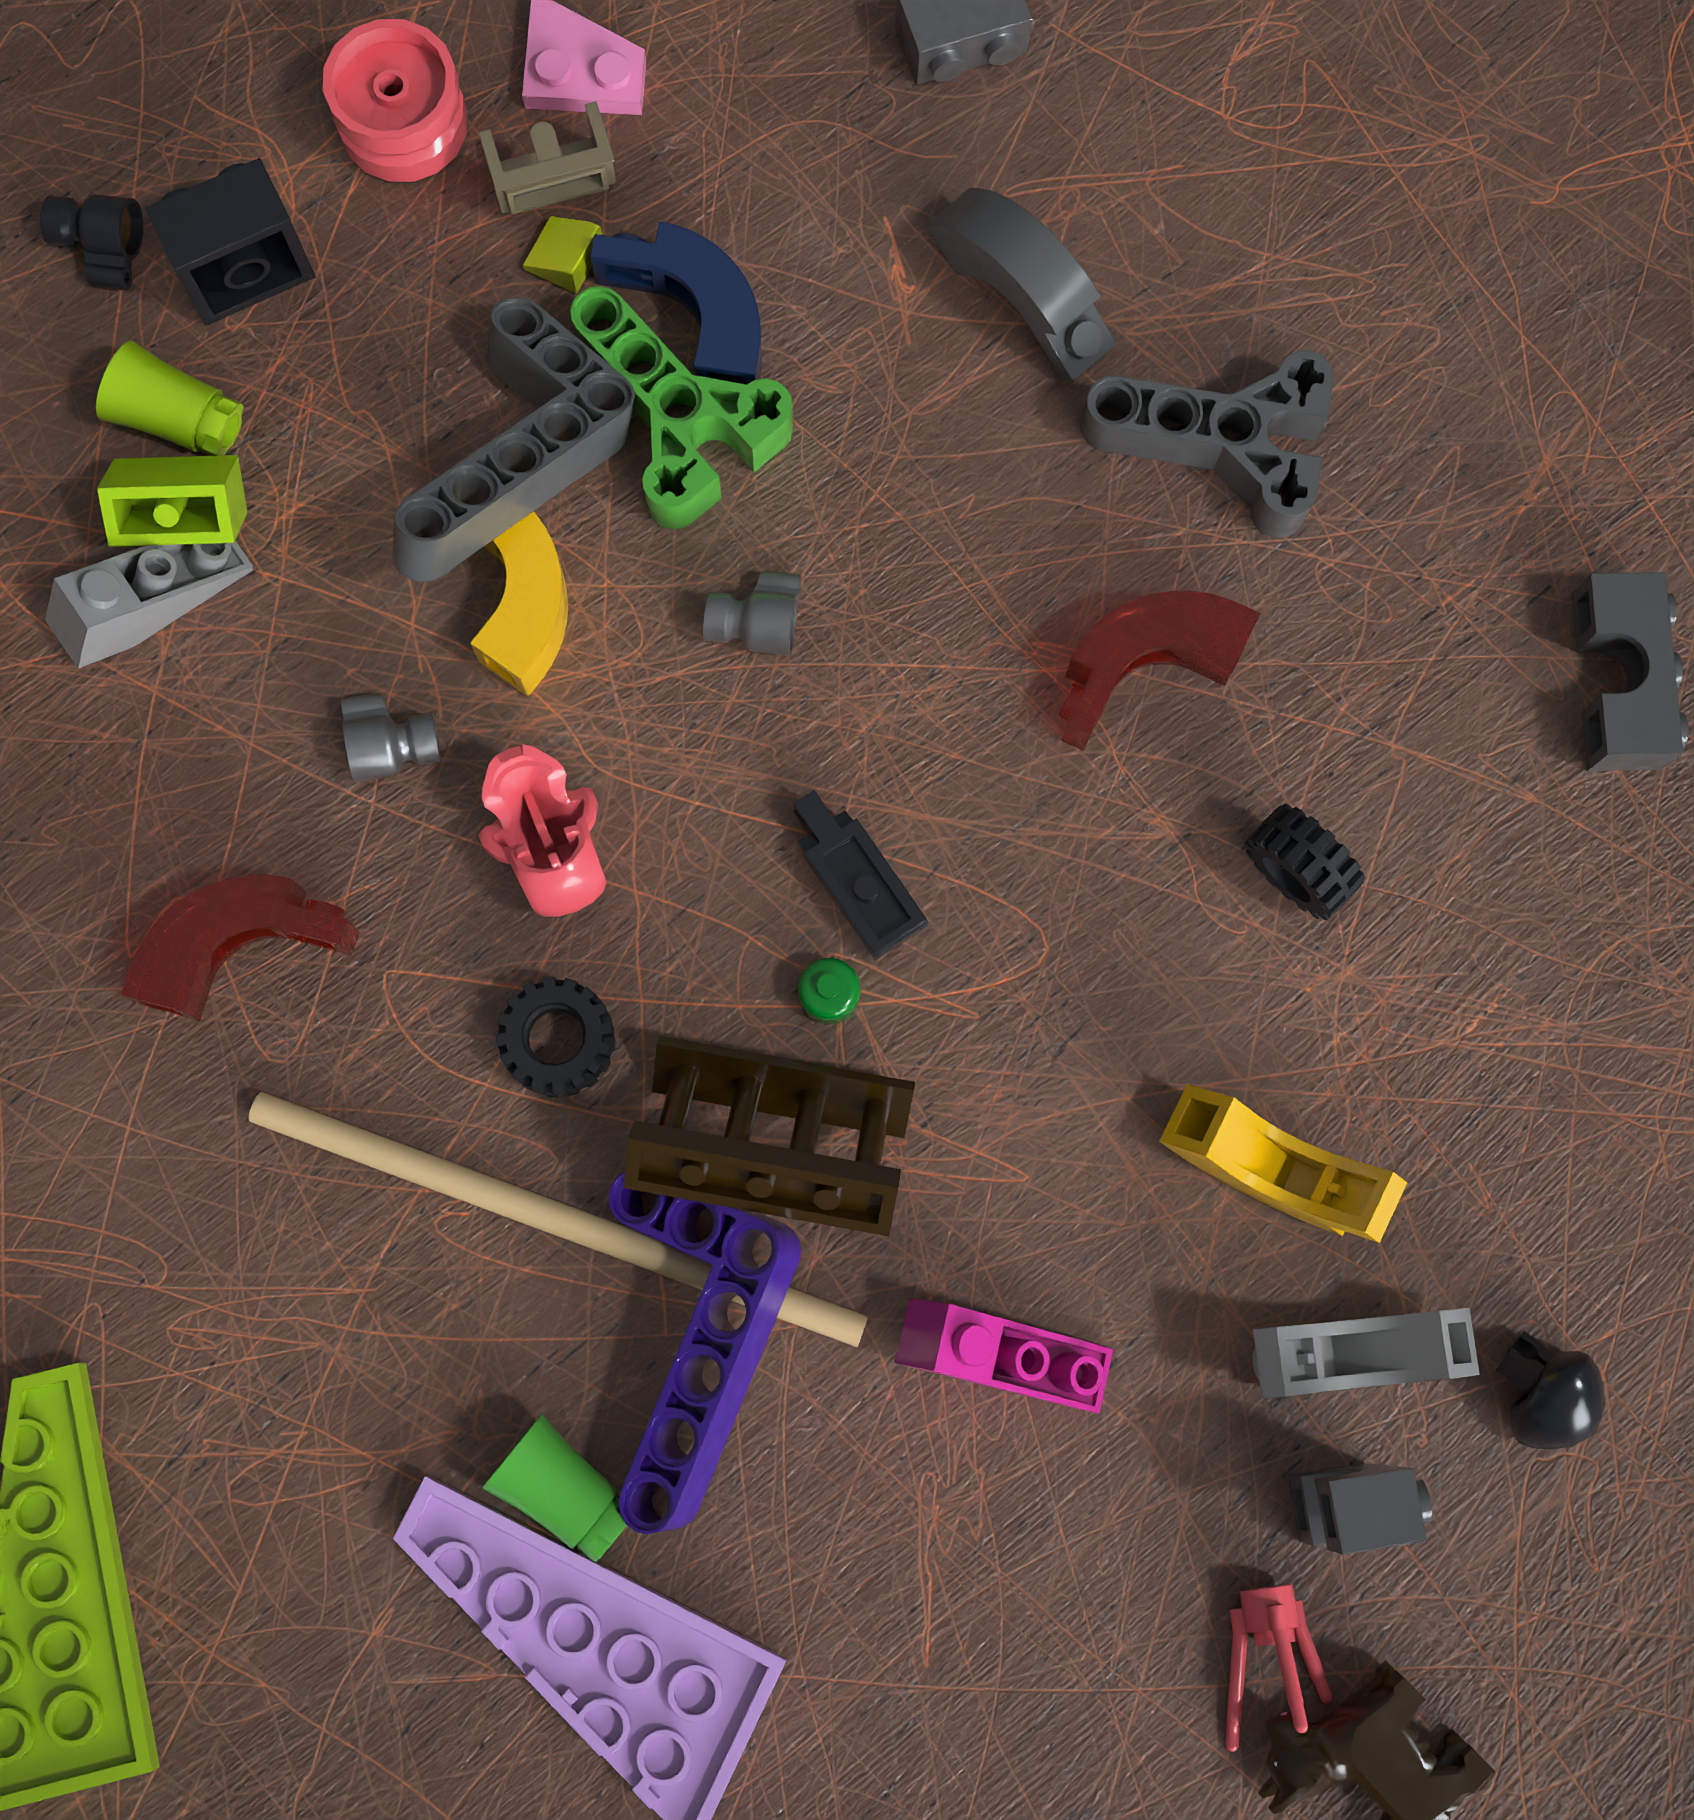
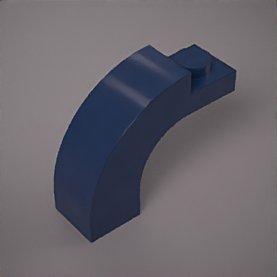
[591,221,762,385]

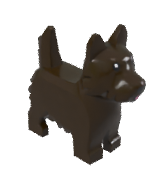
[1258,1660,1496,1820]

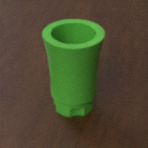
[481,1413,627,1563]

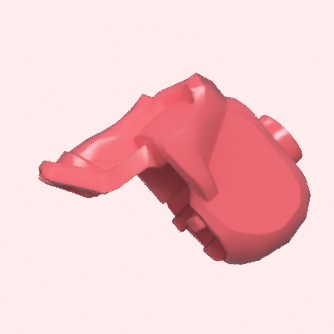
[478,744,607,917]

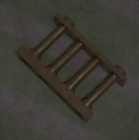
[623,1035,915,1237]

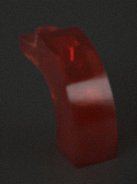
[1058,591,1260,751]
[121,875,359,1021]

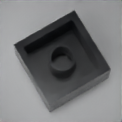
[145,158,316,326]

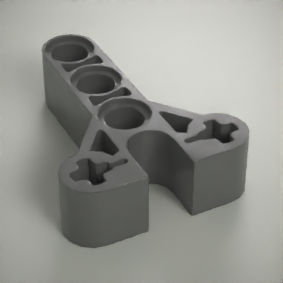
[1080,350,1333,538]

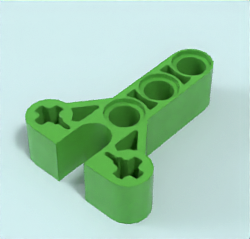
[570,286,793,529]

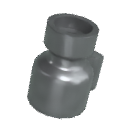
[703,571,802,656]
[341,693,441,782]

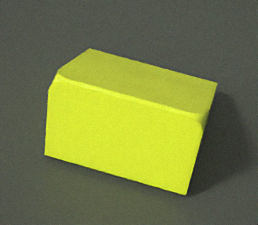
[523,216,602,294]

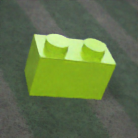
[97,455,248,547]

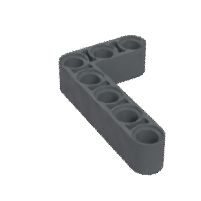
[392,297,635,582]

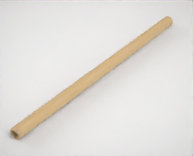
[249,1092,869,1347]

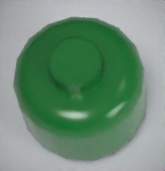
[797,958,861,1025]

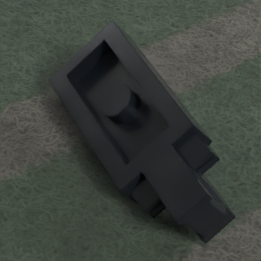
[793,790,929,961]

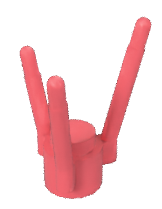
[1225,1584,1333,1752]

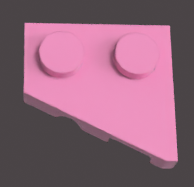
[522,0,646,115]

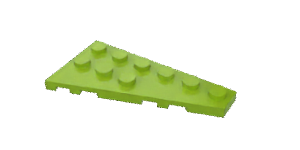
[0,1363,160,1811]

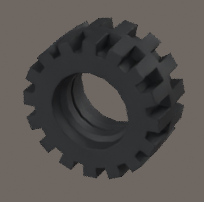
[1244,804,1365,920]
[495,977,616,1098]

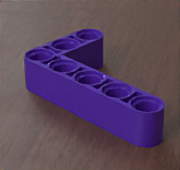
[608,1171,801,1534]

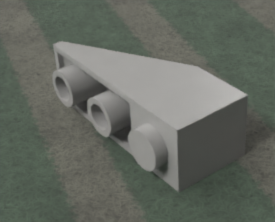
[45,540,253,668]

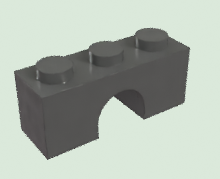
[1572,572,1689,771]
[1288,1463,1432,1555]

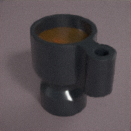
[40,195,144,290]

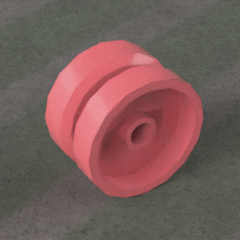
[322,19,467,182]

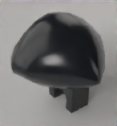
[1496,1331,1605,1449]

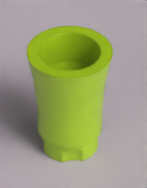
[96,340,244,456]

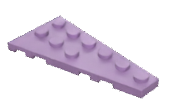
[393,1476,787,1820]

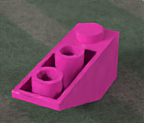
[894,1298,1113,1414]

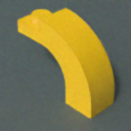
[470,511,568,697]
[1159,1084,1407,1243]

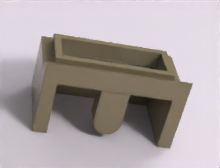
[479,101,616,215]

